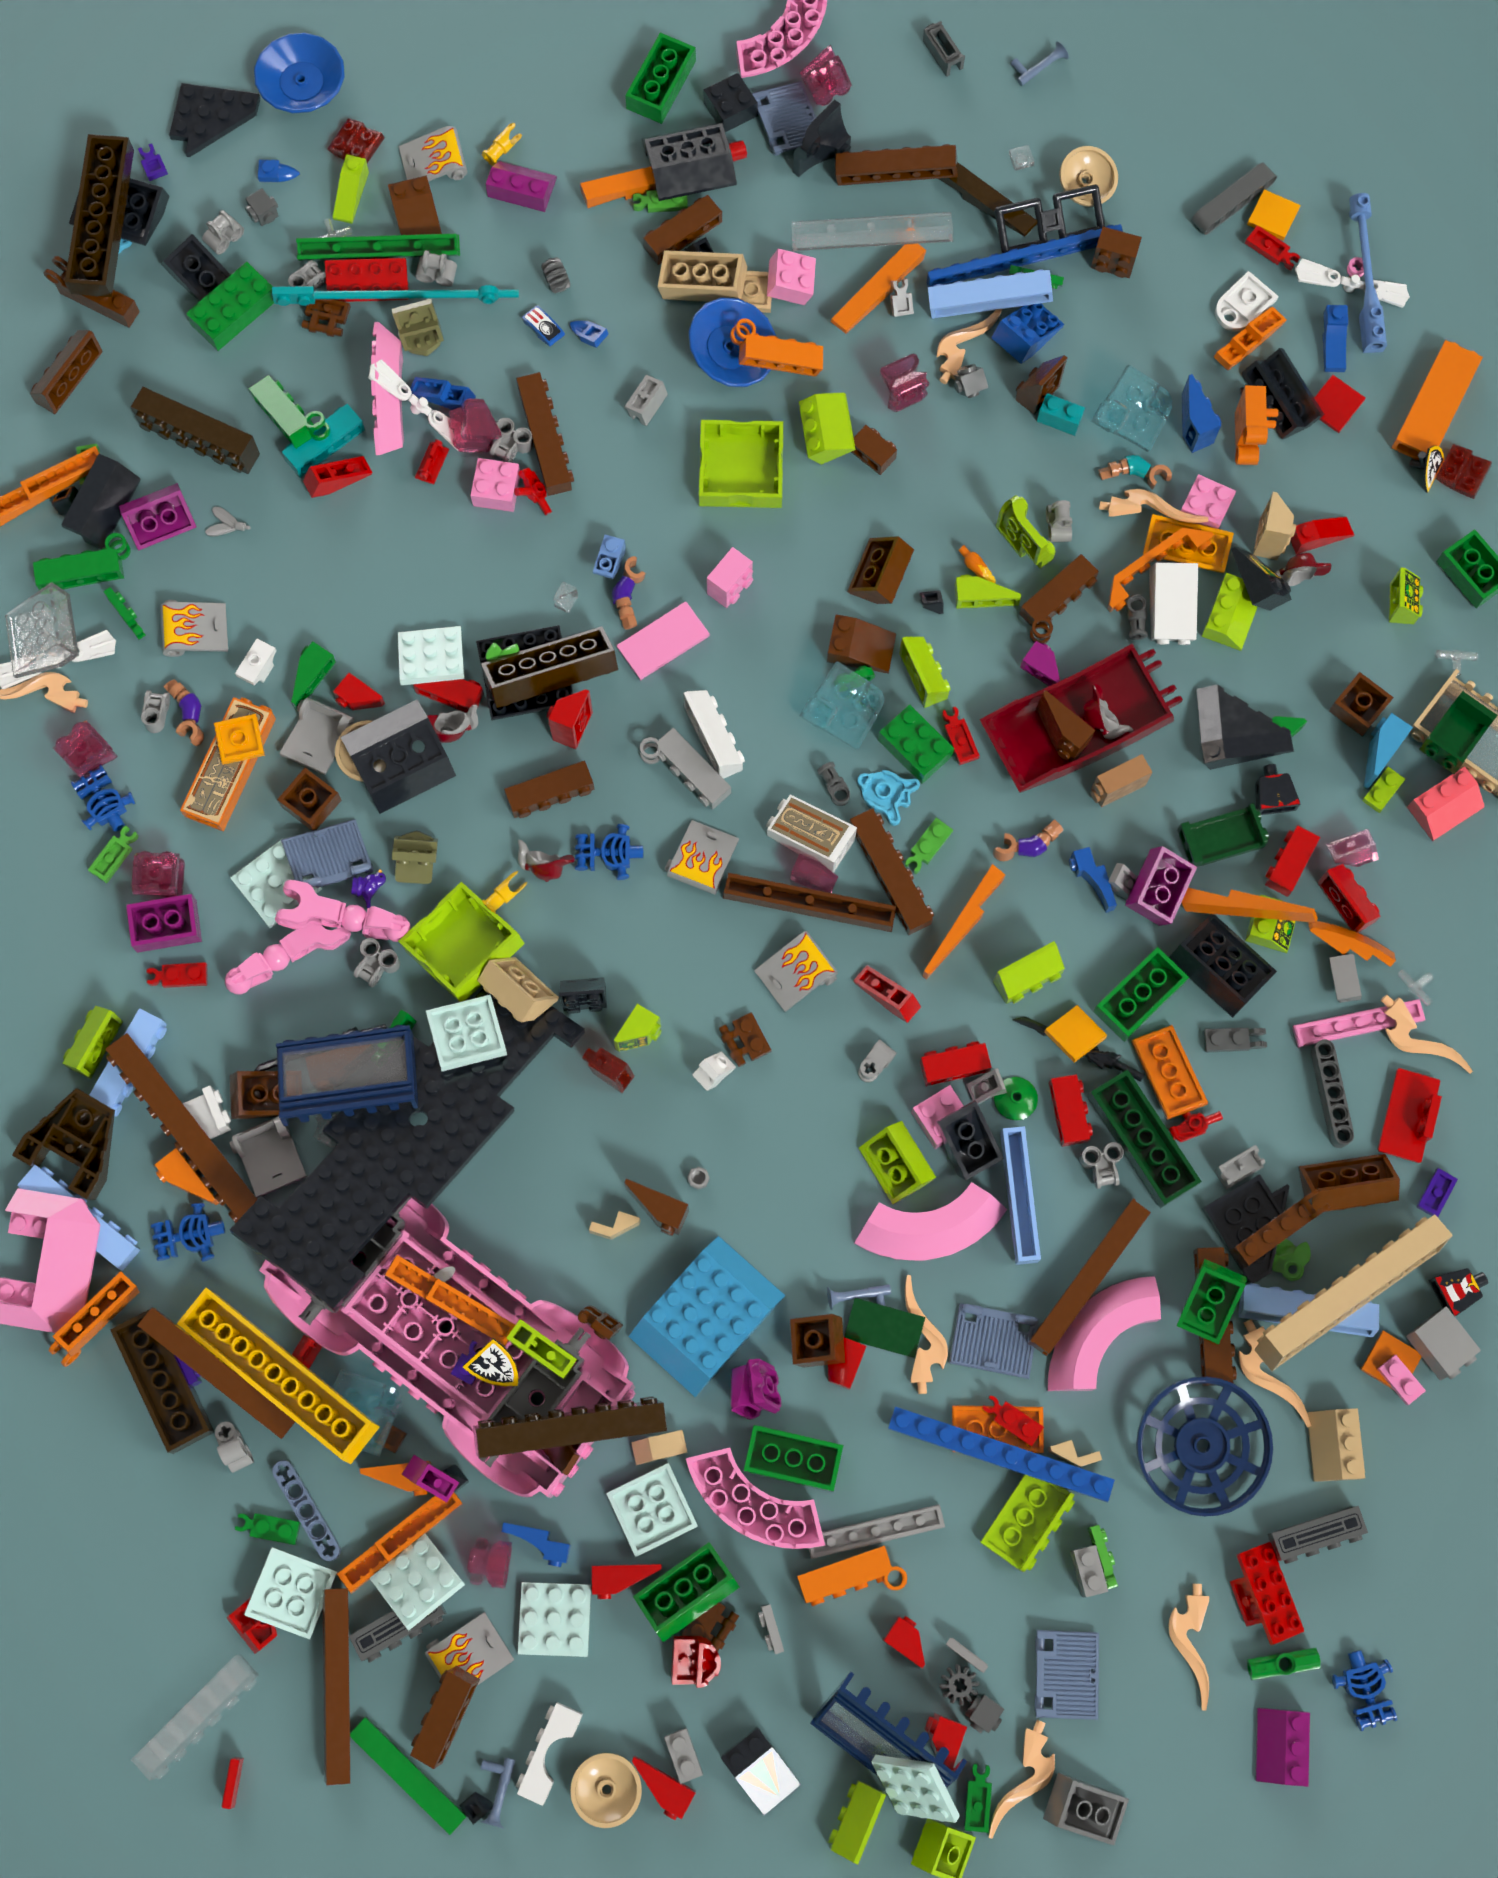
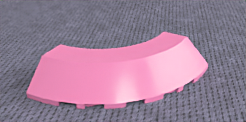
[736,0,827,78]
[371,322,404,455]
[854,1182,1007,1261]
[1047,1276,1161,1391]
[686,1448,825,1549]

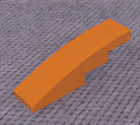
[1214,306,1287,371]
[1309,921,1396,967]

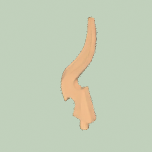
[937,309,1002,384]
[1099,489,1209,523]
[0,672,88,713]
[1381,995,1473,1074]
[905,1275,948,1394]
[1238,1319,1311,1428]
[1168,1584,1209,1711]
[988,1719,1055,1839]

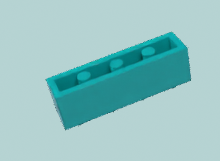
[282,404,365,478]

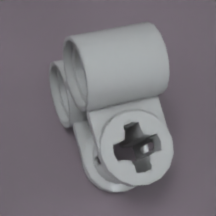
[202,210,244,255]
[415,250,457,287]
[490,418,533,463]
[1046,500,1072,543]
[353,938,400,988]
[1079,1142,1124,1189]
[215,1422,254,1473]

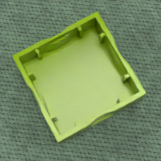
[699,420,783,508]
[398,882,525,1002]

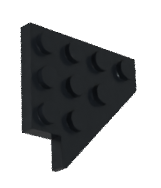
[169,83,261,157]
[1202,1174,1289,1284]

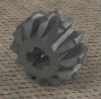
[541,257,571,294]
[939,1664,979,1706]

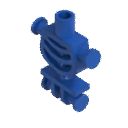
[71,764,136,832]
[575,824,643,880]
[150,1203,225,1262]
[1332,1650,1397,1731]

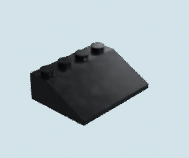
[69,178,169,246]
[1169,914,1277,1018]

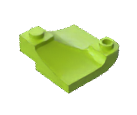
[996,495,1056,569]

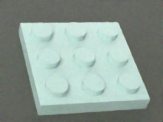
[398,626,464,685]
[231,839,322,928]
[426,995,507,1071]
[606,1463,698,1557]
[370,1534,465,1630]
[244,1547,337,1639]
[518,1582,591,1657]
[871,1755,960,1823]

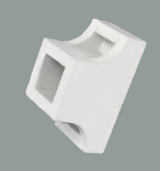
[235,639,276,686]
[693,1051,736,1091]

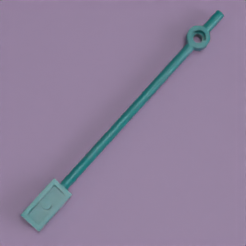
[272,285,519,306]

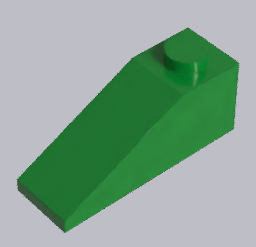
[291,641,336,710]

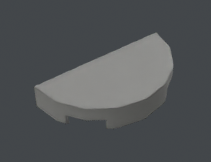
[946,1638,988,1673]

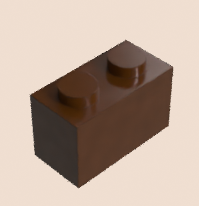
[851,425,897,475]

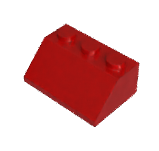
[547,689,593,749]
[1317,864,1381,933]
[925,1713,967,1770]

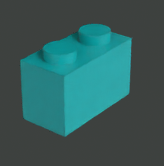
[1037,393,1085,436]

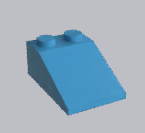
[1364,713,1413,789]

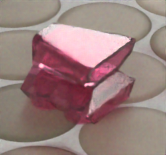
[800,45,852,106]
[880,353,929,412]
[448,399,502,452]
[53,720,118,777]
[131,851,185,898]
[467,1538,512,1589]

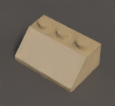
[1253,492,1296,560]
[477,957,559,1022]
[1307,1408,1365,1482]

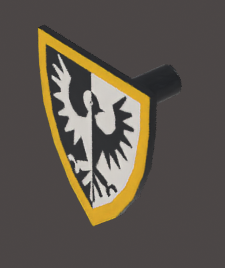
[1409,445,1445,493]
[463,1338,518,1386]

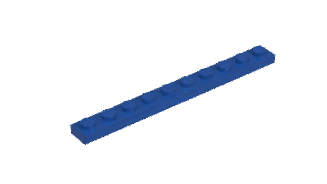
[926,224,1123,287]
[888,1406,1115,1503]

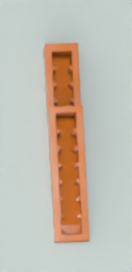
[580,166,655,208]
[831,238,926,334]
[0,446,100,527]
[923,864,1005,980]
[1181,888,1318,923]
[384,1255,515,1346]
[337,1492,462,1594]

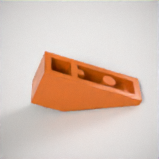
[154,1148,219,1205]
[359,1461,431,1496]

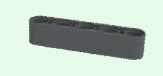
[1191,162,1277,235]
[1311,1039,1354,1148]

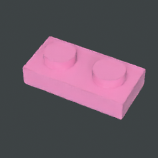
[1377,1355,1426,1405]

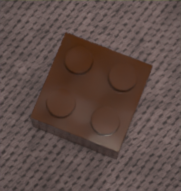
[1091,227,1142,279]
[1329,672,1394,737]
[277,768,342,831]
[790,1314,845,1368]

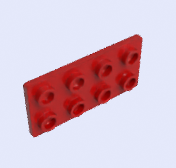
[325,258,409,302]
[1378,1068,1442,1163]
[1229,1542,1304,1645]

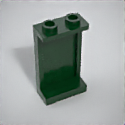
[1419,691,1498,774]
[1177,803,1269,867]

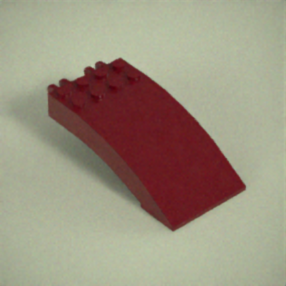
[979,643,1183,793]

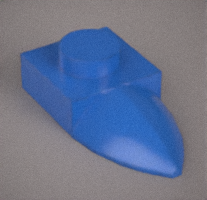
[258,160,300,182]
[570,321,609,348]

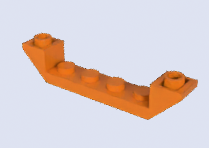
[1108,528,1214,612]

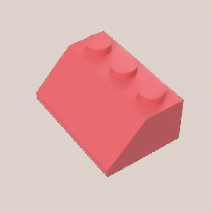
[1407,766,1484,841]

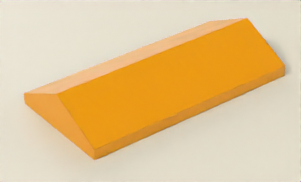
[1143,514,1234,573]

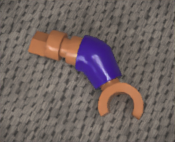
[611,556,646,630]
[163,679,204,746]
[993,819,1063,862]

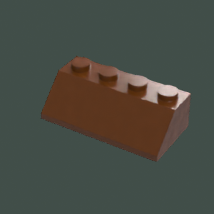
[30,330,103,414]
[1299,1154,1400,1212]

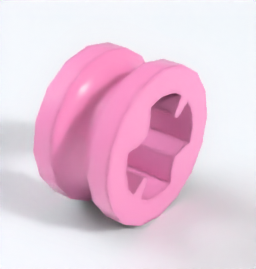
[1347,257,1364,277]

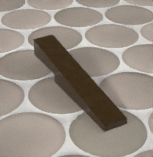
[939,162,1037,237]

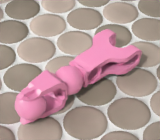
[275,880,411,942]
[225,923,351,995]

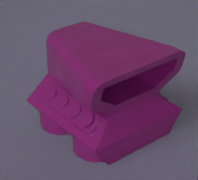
[731,1359,781,1420]

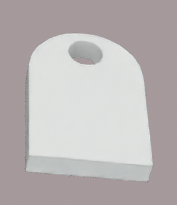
[1215,271,1279,332]

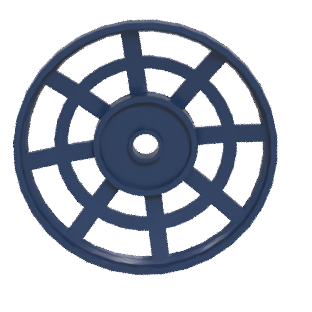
[1136,1377,1273,1517]

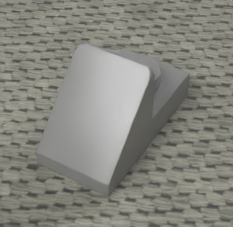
[1108,863,1137,899]
[967,1068,1007,1104]

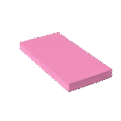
[616,602,710,680]

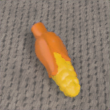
[958,545,996,583]

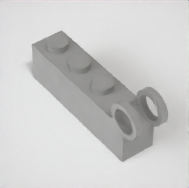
[640,728,731,810]

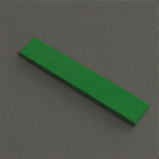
[350,1717,467,1835]

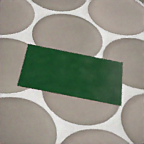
[844,1298,926,1358]

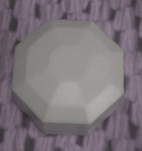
[687,1167,710,1190]

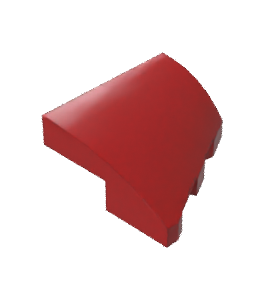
[827,1337,867,1390]
[226,1597,277,1654]

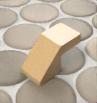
[589,1211,641,1240]
[631,1430,688,1465]
[1048,1440,1102,1467]

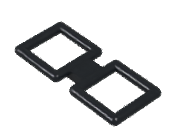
[994,184,1105,253]

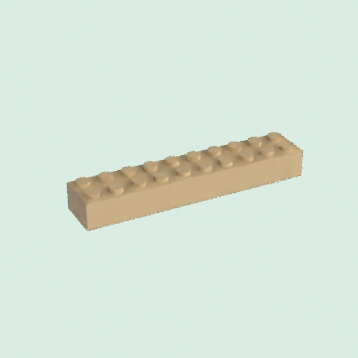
[1254,1215,1453,1371]

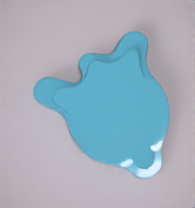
[857,770,920,826]

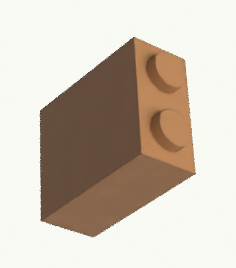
[1091,754,1153,807]

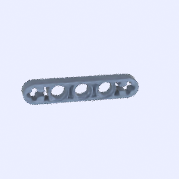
[272,1461,341,1561]

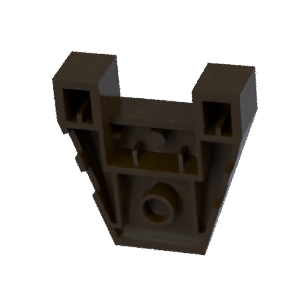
[12,1088,115,1200]

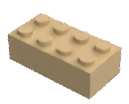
[658,251,747,302]

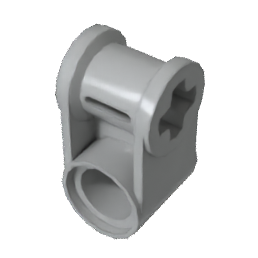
[288,260,326,290]
[141,690,170,733]
[858,1040,897,1083]

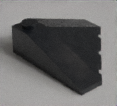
[1197,685,1294,770]

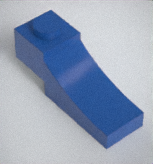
[1322,305,1348,372]
[410,377,476,414]
[1069,847,1117,913]
[501,1523,571,1567]

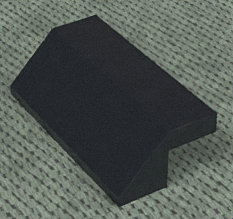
[1242,348,1324,439]
[61,454,141,549]

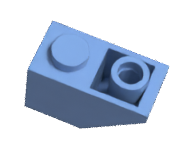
[593,535,626,579]

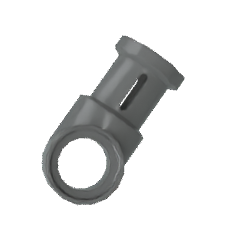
[1127,595,1148,640]
[817,762,850,806]

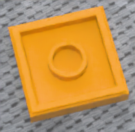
[1247,189,1301,241]
[214,714,265,765]
[1044,1005,1107,1063]

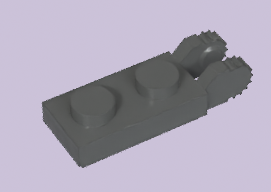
[1204,1028,1267,1052]

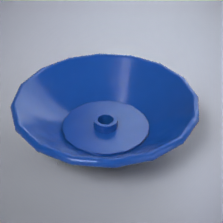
[254,33,345,113]
[689,298,776,387]

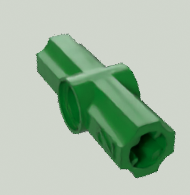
[1247,1647,1321,1680]

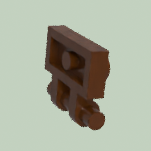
[302,299,351,337]
[719,1012,772,1067]
[578,1306,623,1340]
[682,1603,739,1652]

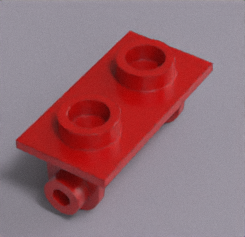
[415,439,450,485]
[292,1335,322,1369]

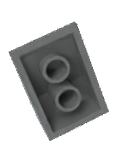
[1043,1773,1129,1845]

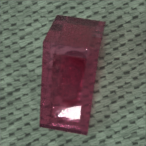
[1327,829,1378,867]
[790,854,838,893]

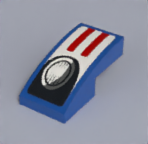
[522,305,565,347]

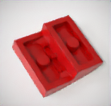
[1314,375,1366,433]

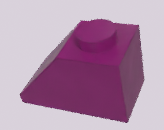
[1020,641,1060,686]
[401,1455,459,1502]

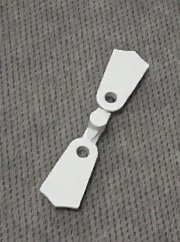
[1295,258,1410,308]
[368,359,470,451]
[0,630,116,689]

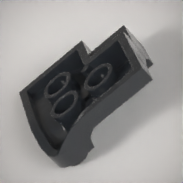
[793,99,851,177]

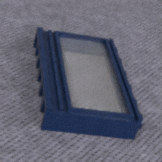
[276,1025,418,1126]
[810,1671,967,1788]

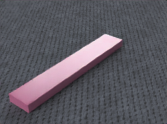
[1292,999,1425,1048]

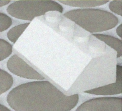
[683,690,745,779]

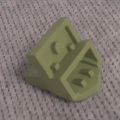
[392,299,444,356]
[392,830,438,884]

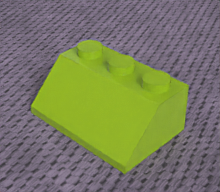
[799,393,856,465]
[1201,573,1257,651]
[899,637,951,708]
[993,941,1065,1004]
[62,1005,123,1079]
[859,1121,936,1204]
[828,1780,886,1865]

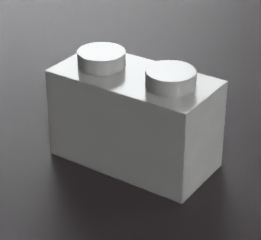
[1070,1545,1108,1597]
[664,1727,703,1784]

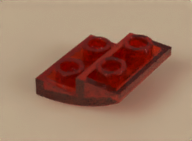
[328,118,385,163]
[1436,444,1492,499]

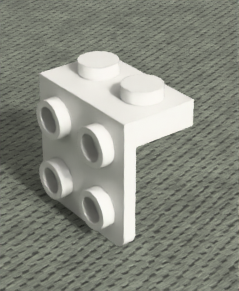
[183,1086,231,1139]

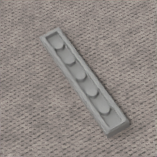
[809,1504,945,1559]

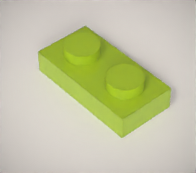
[1362,767,1405,813]

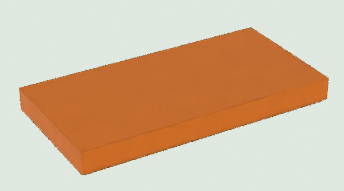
[1131,1025,1208,1120]
[952,1406,1044,1454]

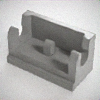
[625,375,668,426]
[1329,954,1362,1003]
[1214,1145,1265,1189]

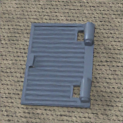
[752,81,816,156]
[281,819,374,888]
[949,1303,1039,1379]
[1034,1630,1099,1720]

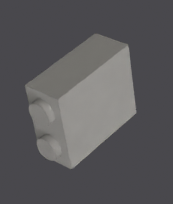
[1406,1306,1481,1380]

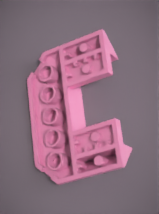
[0,1188,100,1333]

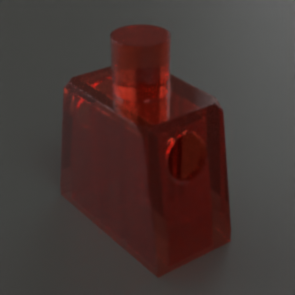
[582,1048,635,1093]

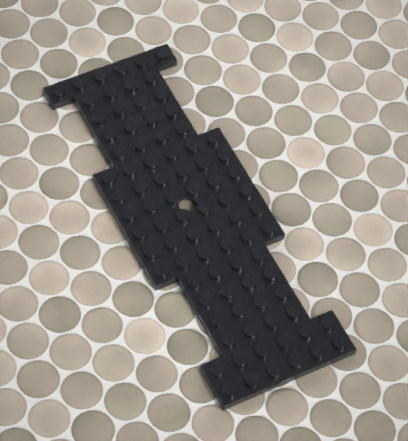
[230,985,585,1312]

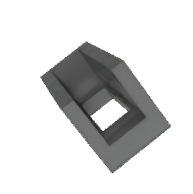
[923,21,965,77]

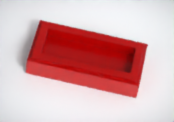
[221,1757,244,1809]

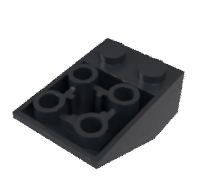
[559,977,607,1014]

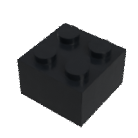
[703,73,758,132]

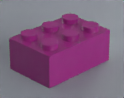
[1125,846,1197,926]
[126,894,202,953]

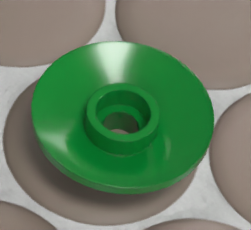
[994,1077,1038,1121]

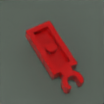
[1245,225,1300,270]
[942,706,980,765]
[147,962,207,988]
[982,1395,1044,1447]

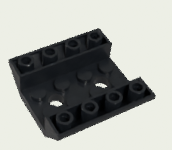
[641,123,737,201]
[476,625,573,721]
[340,699,456,814]

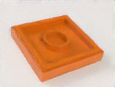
[1360,1330,1422,1390]

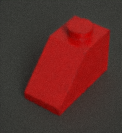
[333,673,385,711]
[883,1616,925,1669]

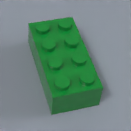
[625,33,696,124]
[186,262,274,351]
[1093,947,1189,1042]
[744,1425,844,1492]
[633,1542,740,1642]

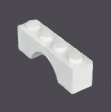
[515,1702,583,1806]

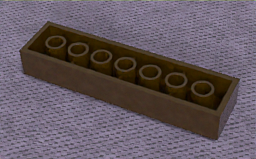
[65,134,134,297]
[473,1396,667,1458]

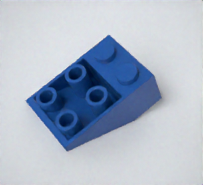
[991,303,1064,364]
[1182,374,1221,453]

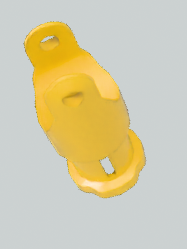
[482,123,522,166]
[482,871,528,914]

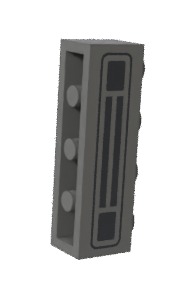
[1267,1506,1368,1564]
[349,1604,447,1663]

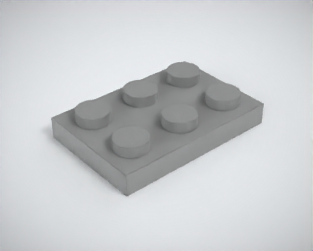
[758,1604,784,1654]

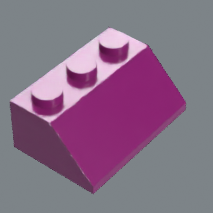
[486,161,557,212]
[119,483,197,551]
[1255,1708,1310,1787]

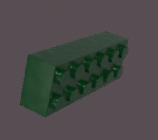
[1087,1069,1202,1209]

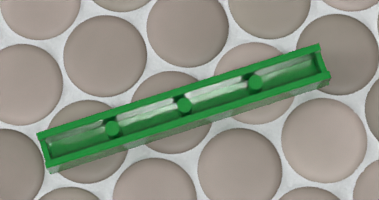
[296,234,460,261]

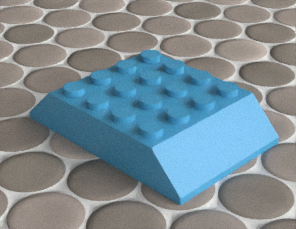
[628,1236,785,1397]

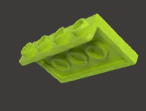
[980,1475,1075,1572]

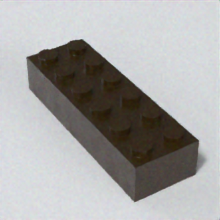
[131,386,260,474]
[481,626,618,708]
[110,1309,215,1454]

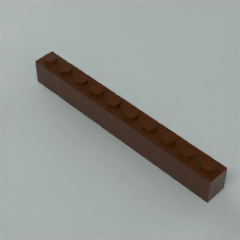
[106,1033,257,1223]

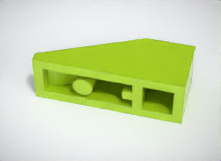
[333,154,369,224]
[954,575,1021,609]
[507,1319,577,1379]

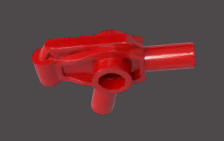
[514,468,552,516]
[1169,1111,1223,1142]

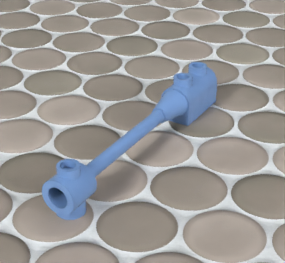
[1349,193,1387,353]

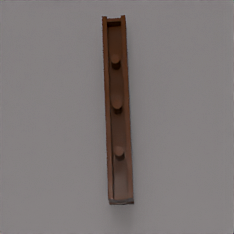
[723,873,896,932]
[1027,1198,1151,1356]
[137,1307,295,1439]
[323,1588,350,1786]

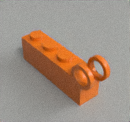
[730,318,823,377]
[48,1271,140,1367]
[797,1546,907,1606]

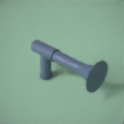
[1011,41,1069,86]
[827,1284,891,1310]
[481,1758,515,1828]

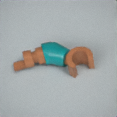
[1098,455,1172,490]

